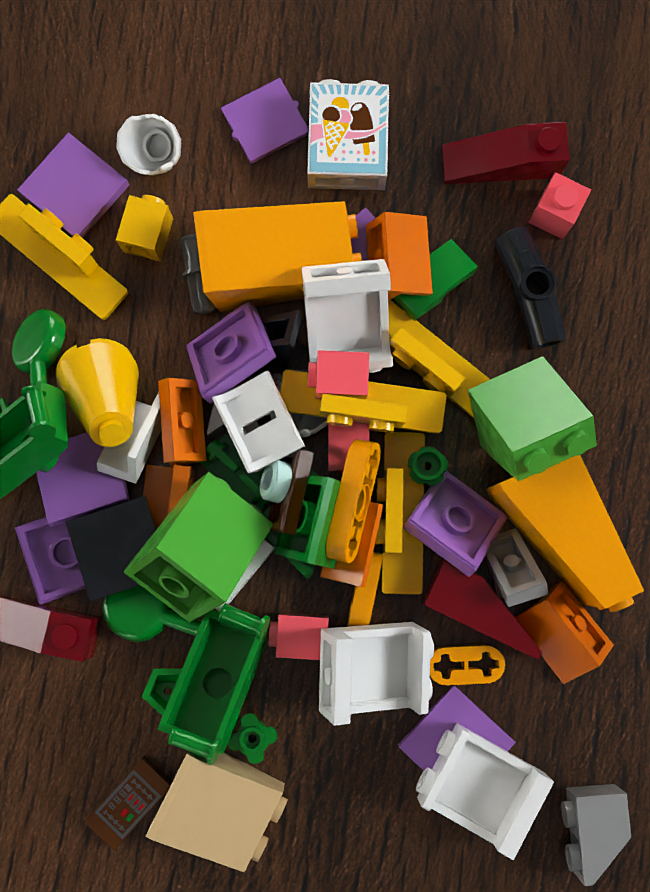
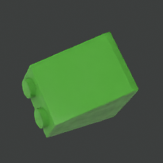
[468,356,597,481]
[124,472,273,623]

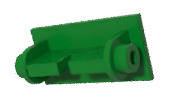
[200,433,271,511]

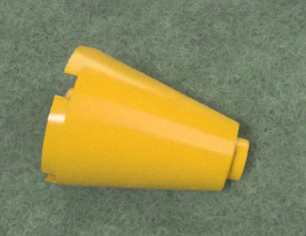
[56,338,139,447]

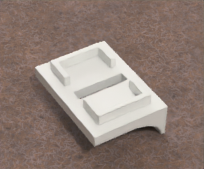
[212,371,305,473]

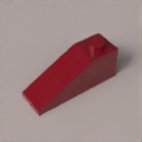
[441,122,570,184]
[420,560,542,660]
[0,595,102,662]

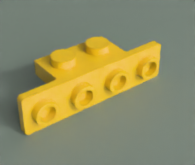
[0,194,128,320]
[388,300,491,418]
[280,370,447,434]
[375,432,425,594]

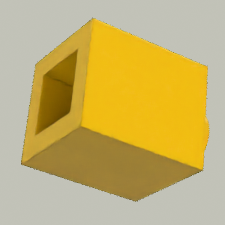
[116,194,173,262]

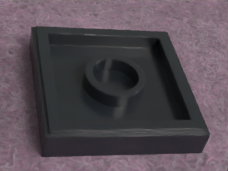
[65,496,157,601]

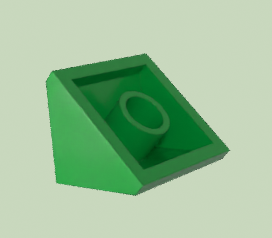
[274,476,341,569]

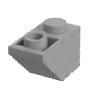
[561,784,631,886]

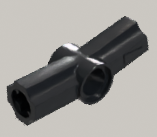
[494,226,566,349]

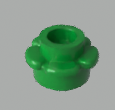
[408,446,448,486]

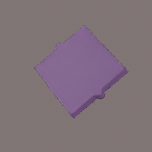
[221,78,309,164]

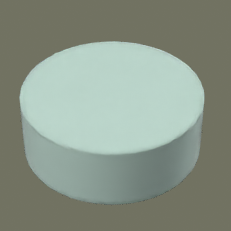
[260,460,292,503]

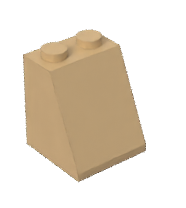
[145,752,288,872]

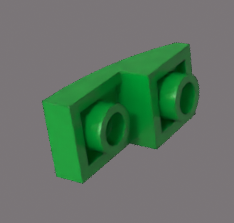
[393,239,478,321]

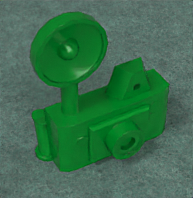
[0,309,68,499]
[102,585,270,766]

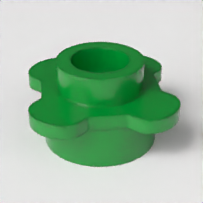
[228,713,277,764]

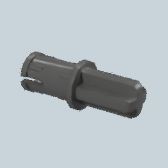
[179,234,216,315]

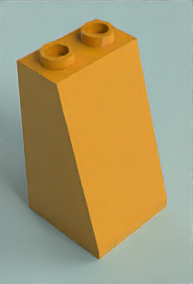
[193,201,362,312]
[486,455,644,612]

